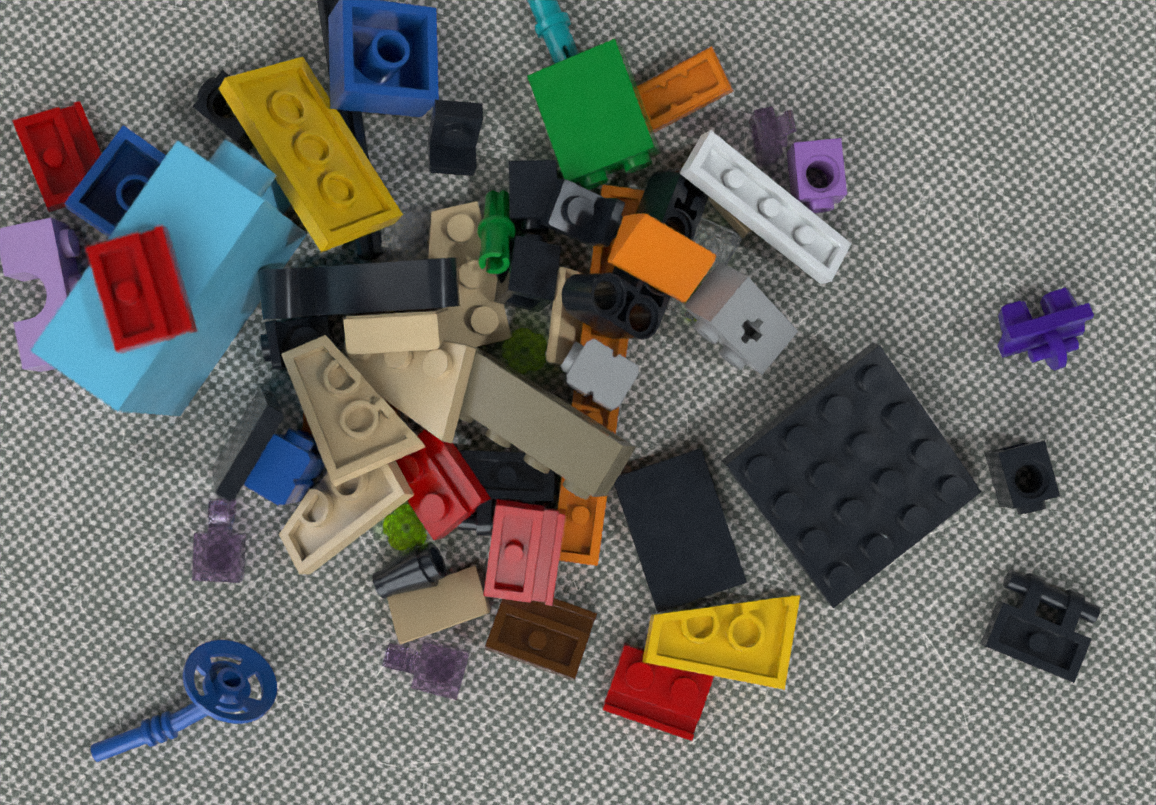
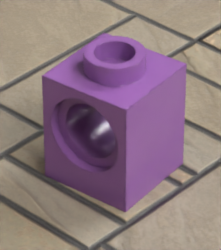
[787,138,847,213]

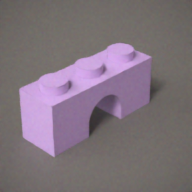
[0,217,82,372]

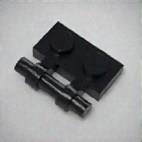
[458,450,555,536]
[980,570,1100,683]

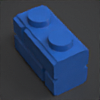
[244,428,325,506]

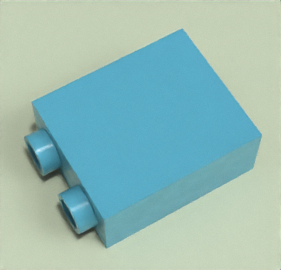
[30,139,307,416]

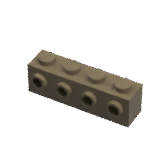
[459,345,636,500]

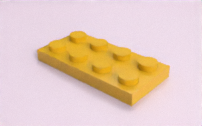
[219,57,403,253]

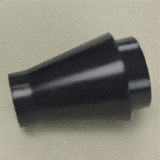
[372,542,447,599]

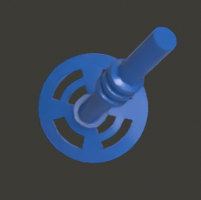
[91,640,277,762]

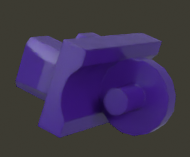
[997,287,1094,371]

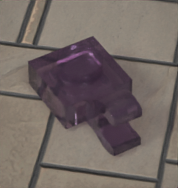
[749,106,797,166]
[192,498,246,583]
[382,639,470,700]

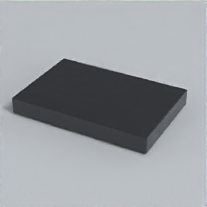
[212,387,284,502]
[614,448,747,613]

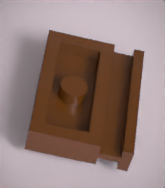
[484,598,597,681]

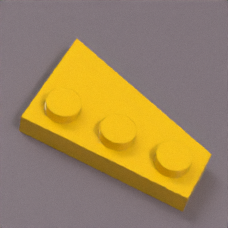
[642,595,800,690]

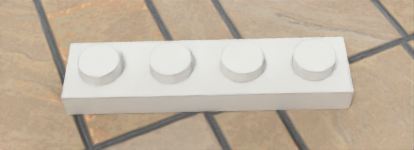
[680,130,852,284]

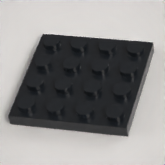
[721,342,981,608]

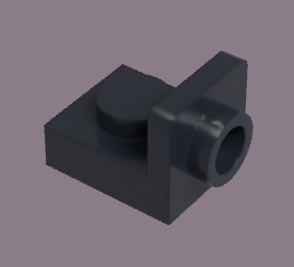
[428,99,483,176]
[540,179,625,247]
[260,315,335,371]

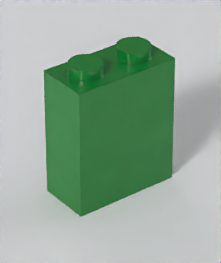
[527,38,661,190]

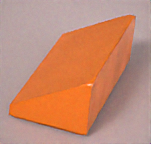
[608,213,717,302]

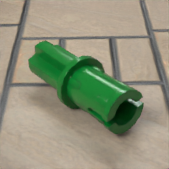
[477,190,515,274]

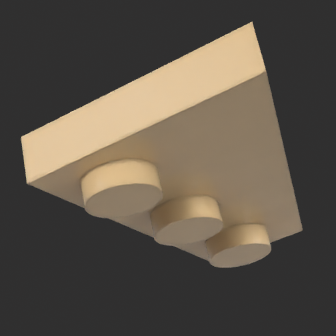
[427,201,512,347]
[281,335,425,486]
[341,340,476,443]
[279,461,414,574]

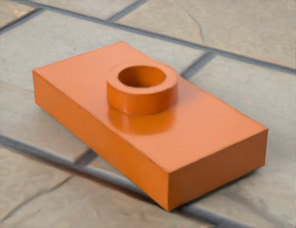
[637,46,734,133]

